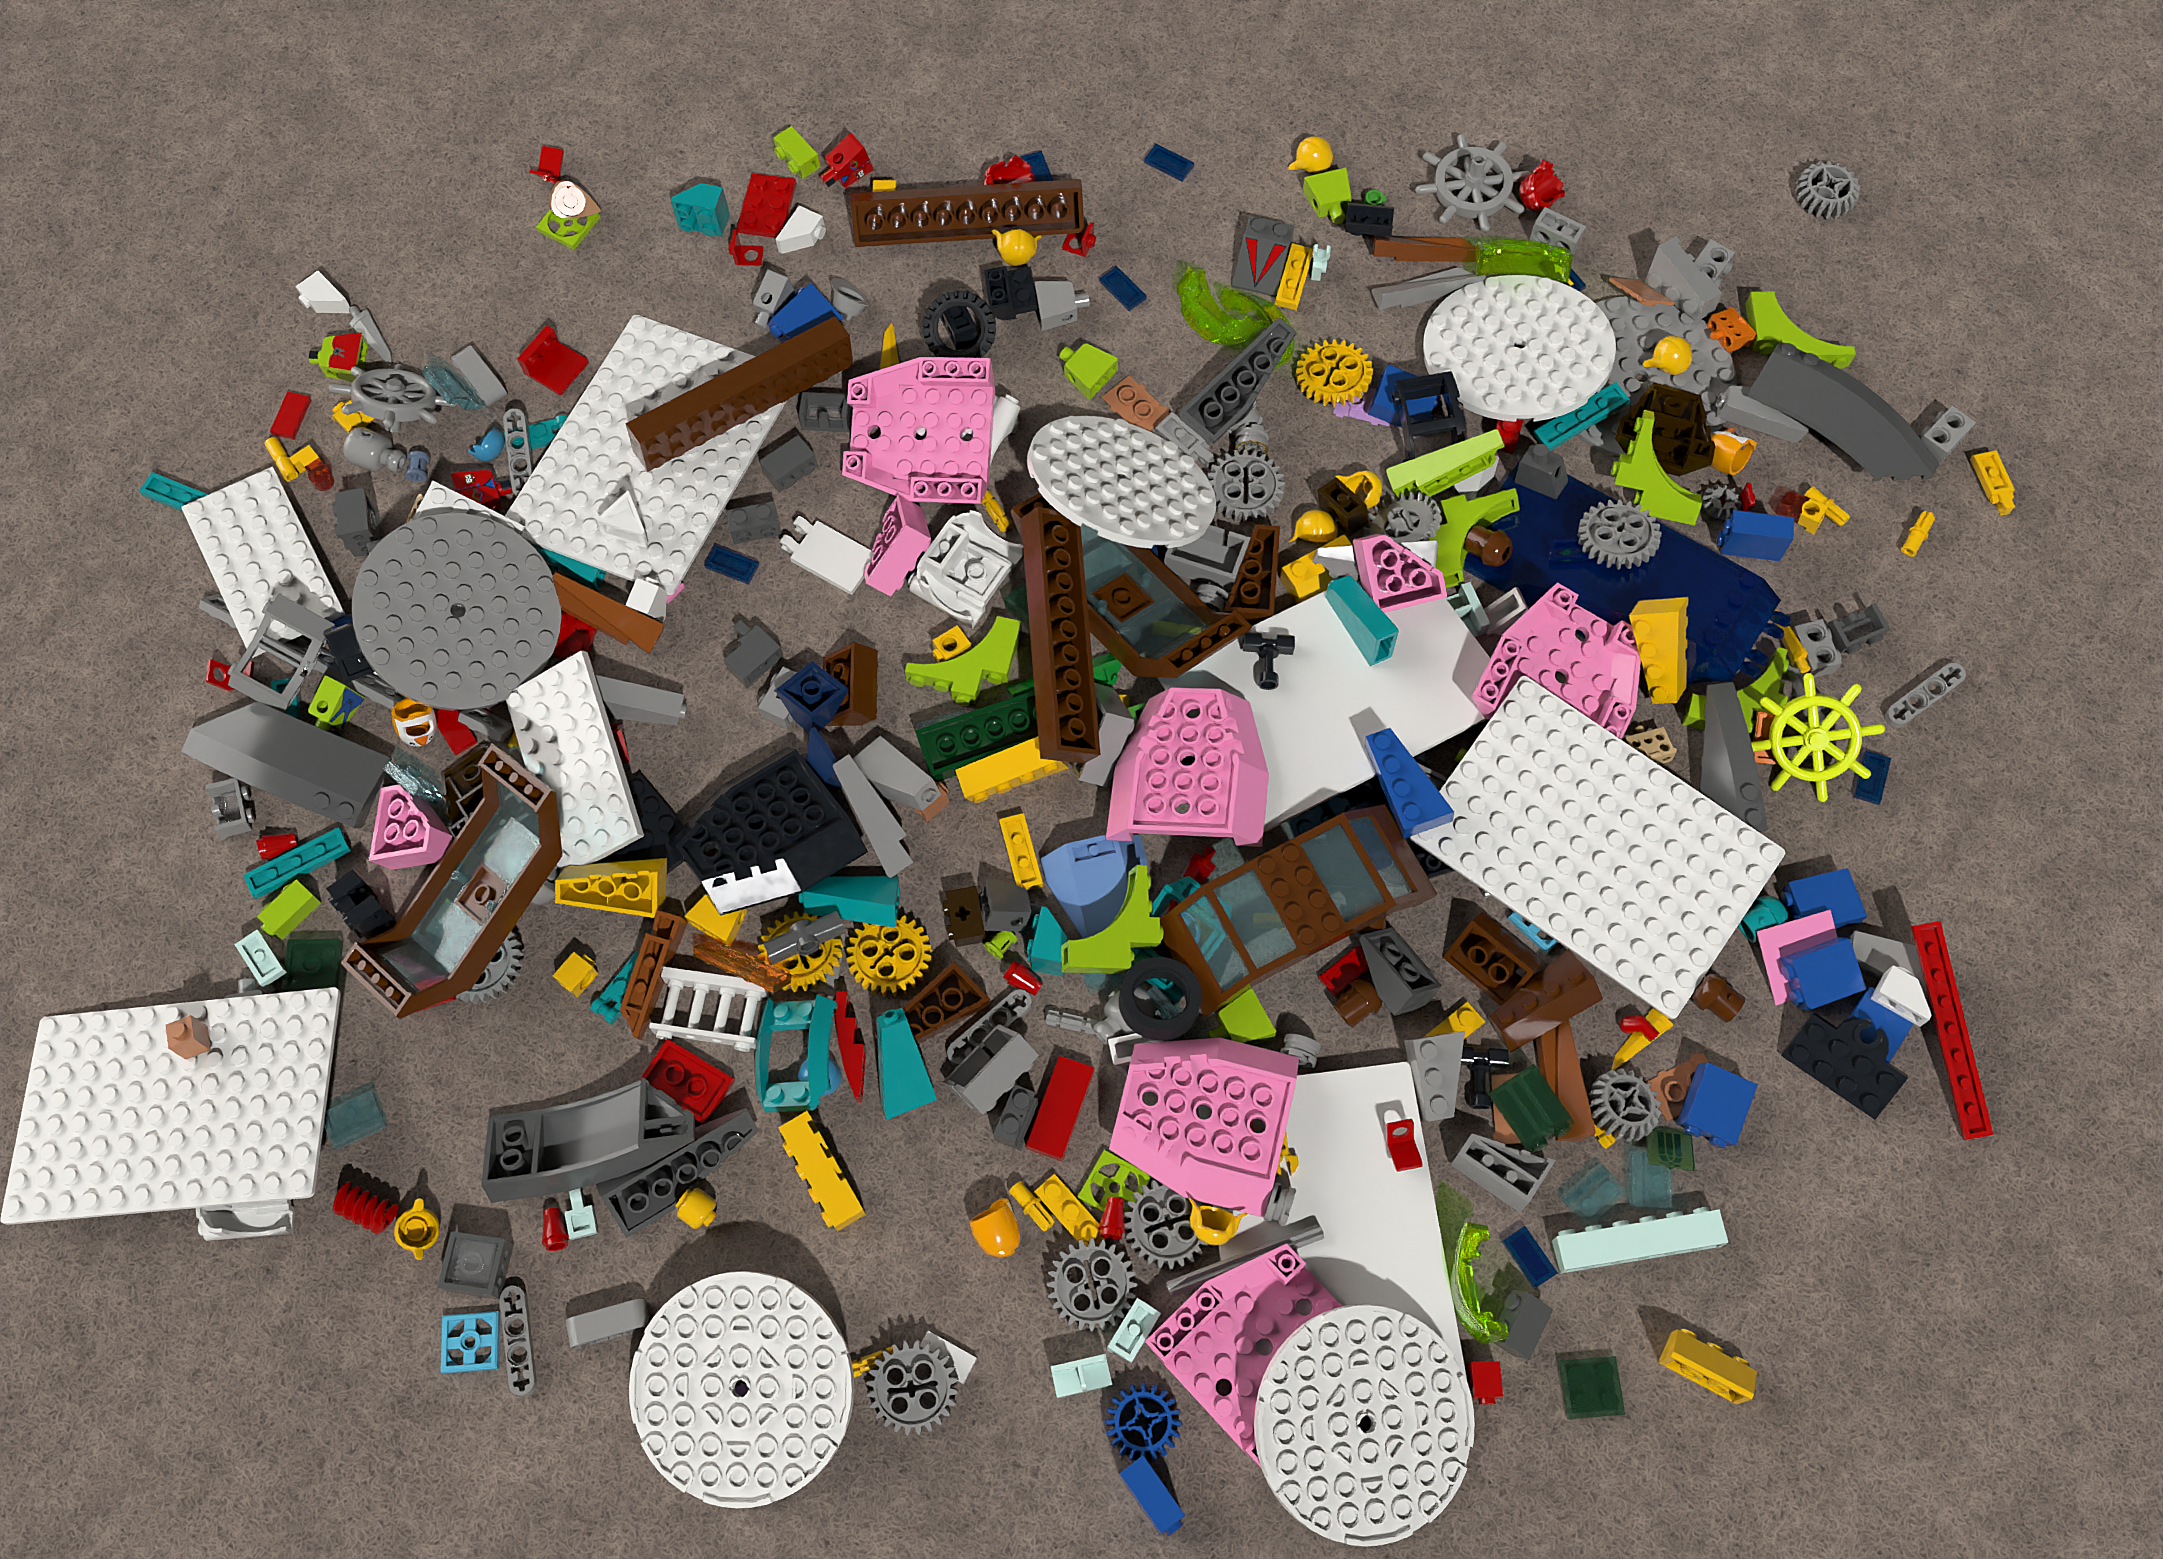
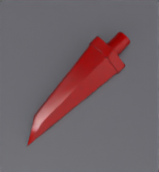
[1169,846,1216,912]

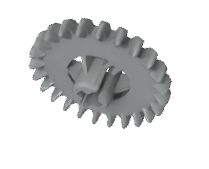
[1362,492,1442,543]

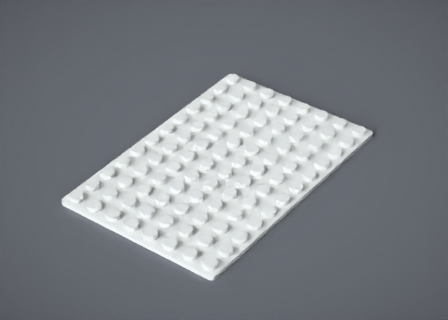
[505,315,787,595]
[1157,581,1491,832]
[1409,676,1785,1019]
[0,987,341,1225]
[1198,1062,1467,1380]

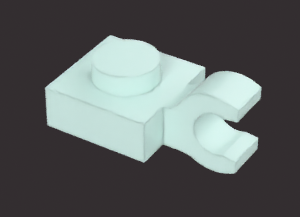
[1311,244,1331,281]
[565,1188,598,1240]

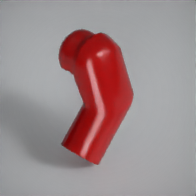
[1619,1015,1660,1042]

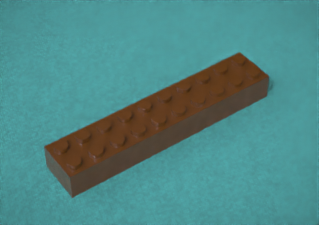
[850,179,1084,247]
[625,316,853,472]
[1021,507,1101,764]

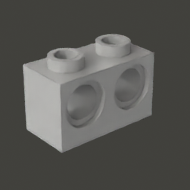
[1529,207,1586,260]
[1694,239,1735,287]
[1918,405,1976,464]
[1792,619,1842,678]

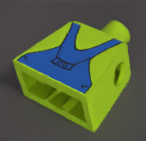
[308,675,365,732]

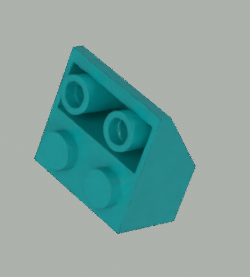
[671,183,730,237]
[1027,906,1068,977]

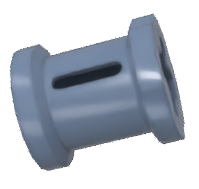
[405,451,430,482]

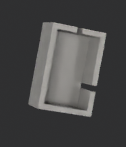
[1164,525,1250,592]
[943,1024,1039,1115]

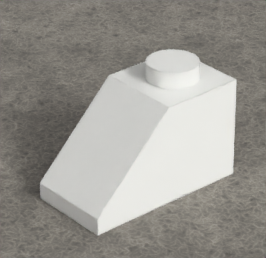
[775,206,826,254]
[295,271,350,313]
[626,577,667,622]
[1871,965,1932,1027]

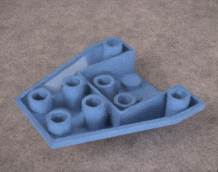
[1040,834,1147,939]

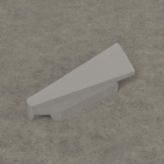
[1371,267,1486,310]
[1312,540,1438,581]
[833,754,913,878]

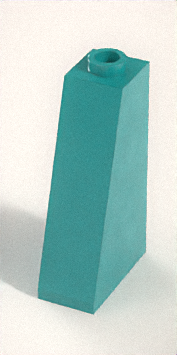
[530,543,607,592]
[1325,575,1399,666]
[799,876,900,927]
[877,1008,937,1120]

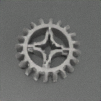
[1795,160,1861,220]
[1587,1068,1662,1142]

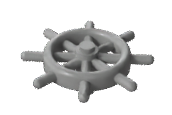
[1415,134,1530,232]
[328,364,458,433]

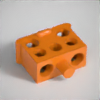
[1706,307,1756,353]

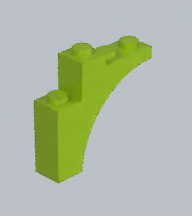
[1745,292,1856,369]
[1611,410,1702,526]
[1430,488,1520,588]
[905,616,1022,706]
[1682,647,1789,735]
[1061,865,1163,974]

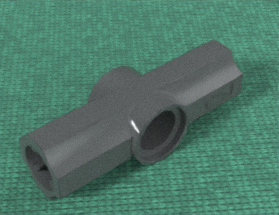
[763,911,846,965]

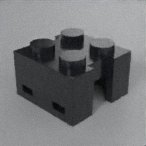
[326,869,397,940]

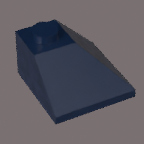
[776,661,848,733]
[806,727,842,794]

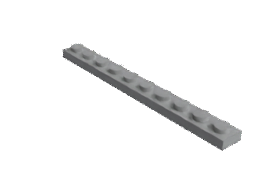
[199,594,407,710]

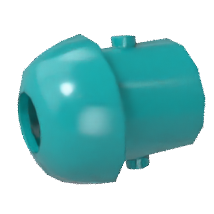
[1738,895,1789,943]

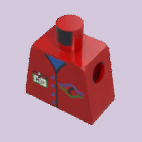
[820,133,874,188]
[451,470,513,512]

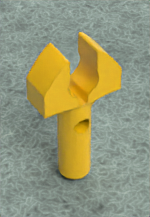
[1276,1130,1299,1177]

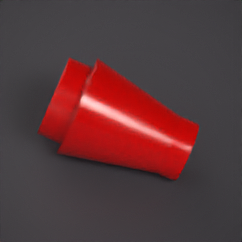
[256,832,298,860]
[1003,960,1043,996]
[1098,1197,1125,1240]
[542,1208,569,1251]

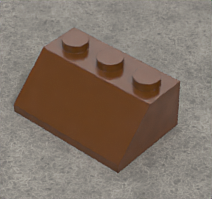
[823,642,878,726]
[1443,911,1544,1006]

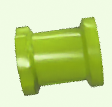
[983,931,1017,960]

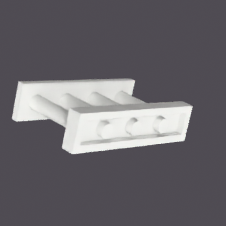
[649,967,770,1052]

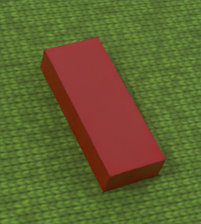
[1026,1056,1095,1162]

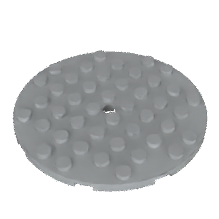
[1577,296,1737,457]
[352,513,561,711]

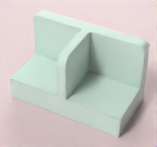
[1446,582,1490,637]
[234,929,287,993]
[1107,1298,1161,1363]
[1051,1354,1112,1398]

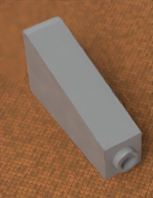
[1716,386,1809,443]
[595,675,687,725]
[853,736,941,811]
[1848,931,1951,1009]

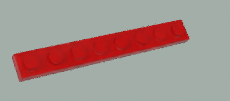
[1911,921,1994,1140]

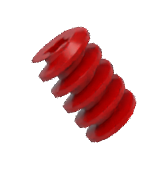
[333,1181,399,1235]

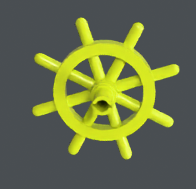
[1751,673,1885,802]

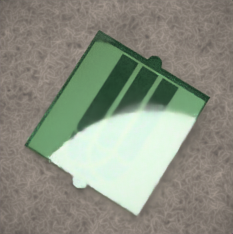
[1646,1128,1695,1171]

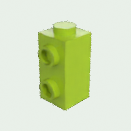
[773,126,821,179]
[256,880,321,940]

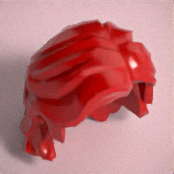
[984,155,1036,185]
[1519,159,1565,211]

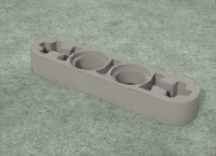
[503,408,534,496]
[1885,663,1966,728]
[947,989,1032,1066]
[500,1286,537,1397]

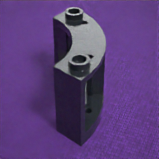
[1391,371,1467,463]

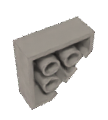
[1072,683,1134,787]

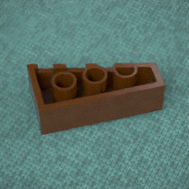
[1224,525,1280,626]
[1489,949,1603,1053]
[875,961,990,1045]

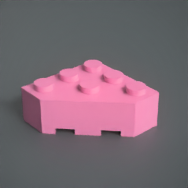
[864,495,931,597]
[1353,534,1447,613]
[369,784,453,870]

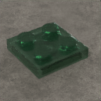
[281,938,343,992]
[1558,1356,1625,1420]

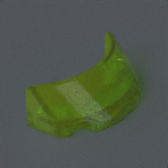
[1476,239,1573,282]
[1177,267,1266,345]
[1220,288,1294,370]
[1448,1222,1510,1344]

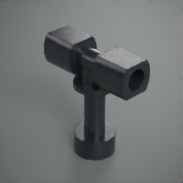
[1242,632,1295,690]
[1461,1046,1509,1109]

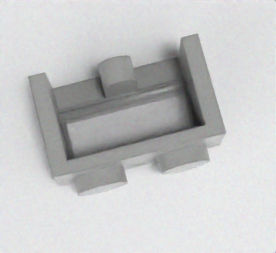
[206,778,255,840]

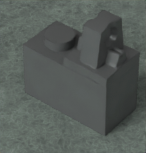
[724,620,784,688]

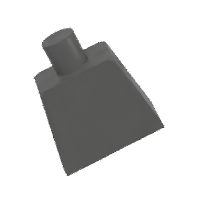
[1515,444,1568,499]
[979,878,1042,931]

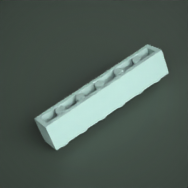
[1552,1207,1728,1274]

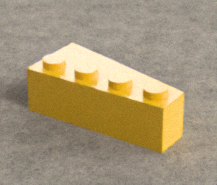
[1629,597,1688,704]
[955,737,1069,803]
[555,858,667,918]
[778,1111,866,1232]

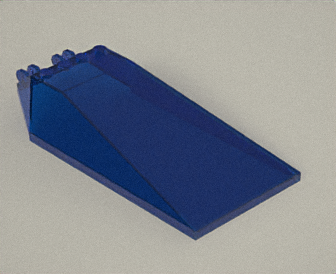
[1463,453,1792,684]

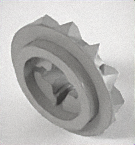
[1702,483,1742,520]

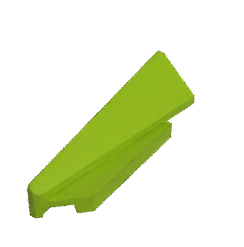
[1386,429,1505,500]

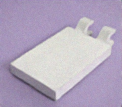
[780,516,874,595]

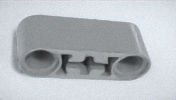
[450,345,507,408]
[565,1299,650,1349]

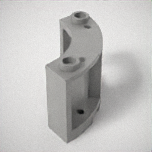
[228,594,335,713]

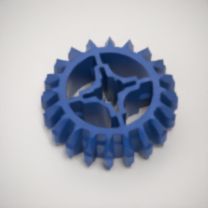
[1105,1382,1182,1462]

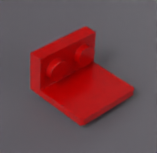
[517,325,589,395]

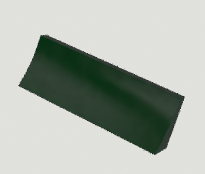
[915,690,1038,782]

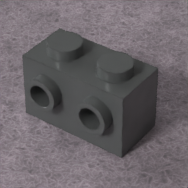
[759,435,818,492]
[726,501,782,545]
[1489,1290,1553,1360]

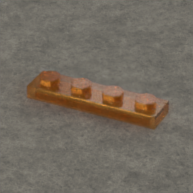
[693,938,791,992]

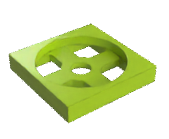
[536,210,601,250]
[1077,1150,1152,1223]

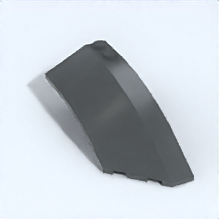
[1747,341,1939,481]
[181,701,392,828]
[481,1076,695,1203]

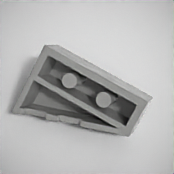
[1644,236,1722,321]
[1404,1031,1465,1122]
[1451,1134,1556,1213]

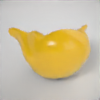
[1288,136,1333,174]
[992,230,1042,266]
[1643,335,1693,375]
[1336,470,1382,509]
[1288,510,1338,542]
[394,1198,440,1260]
[1188,1198,1248,1245]

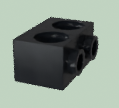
[936,290,978,350]

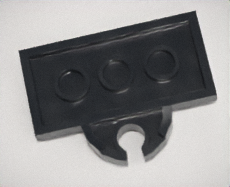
[610,773,684,874]
[1781,1011,1908,1120]

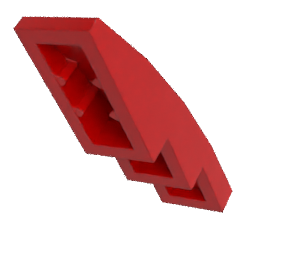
[836,991,867,1103]

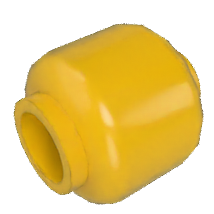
[675,1188,718,1229]

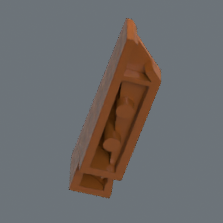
[1373,236,1486,262]
[552,572,664,655]
[620,910,688,1040]
[1536,1019,1595,1141]

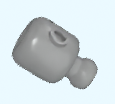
[343,427,406,472]
[1093,986,1156,1045]

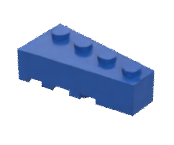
[1365,728,1454,839]

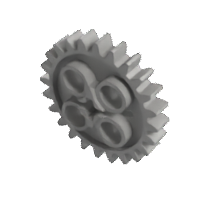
[1207,449,1285,523]
[1577,499,1662,570]
[437,921,524,1004]
[1124,1180,1208,1270]
[1046,1238,1137,1332]
[866,1339,959,1435]

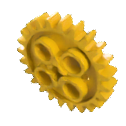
[1296,339,1373,407]
[757,911,844,992]
[846,915,932,997]

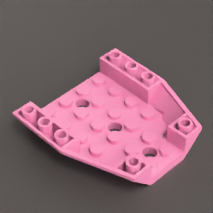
[842,357,995,504]
[1471,582,1641,740]
[1106,688,1269,847]
[1109,1038,1299,1218]
[1145,1243,1342,1469]

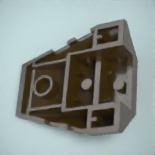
[1615,382,1715,477]
[441,743,538,850]

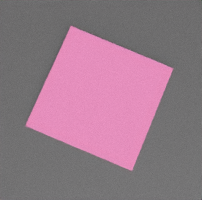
[1757,910,1838,1005]

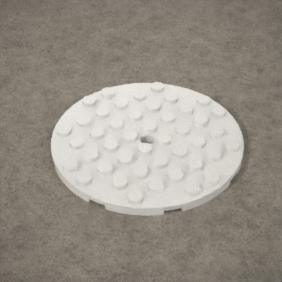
[1423,275,1616,422]
[1027,416,1216,549]
[629,1271,854,1508]
[1254,1304,1475,1546]

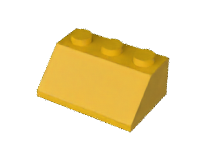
[1280,534,1353,604]
[1658,1329,1757,1405]

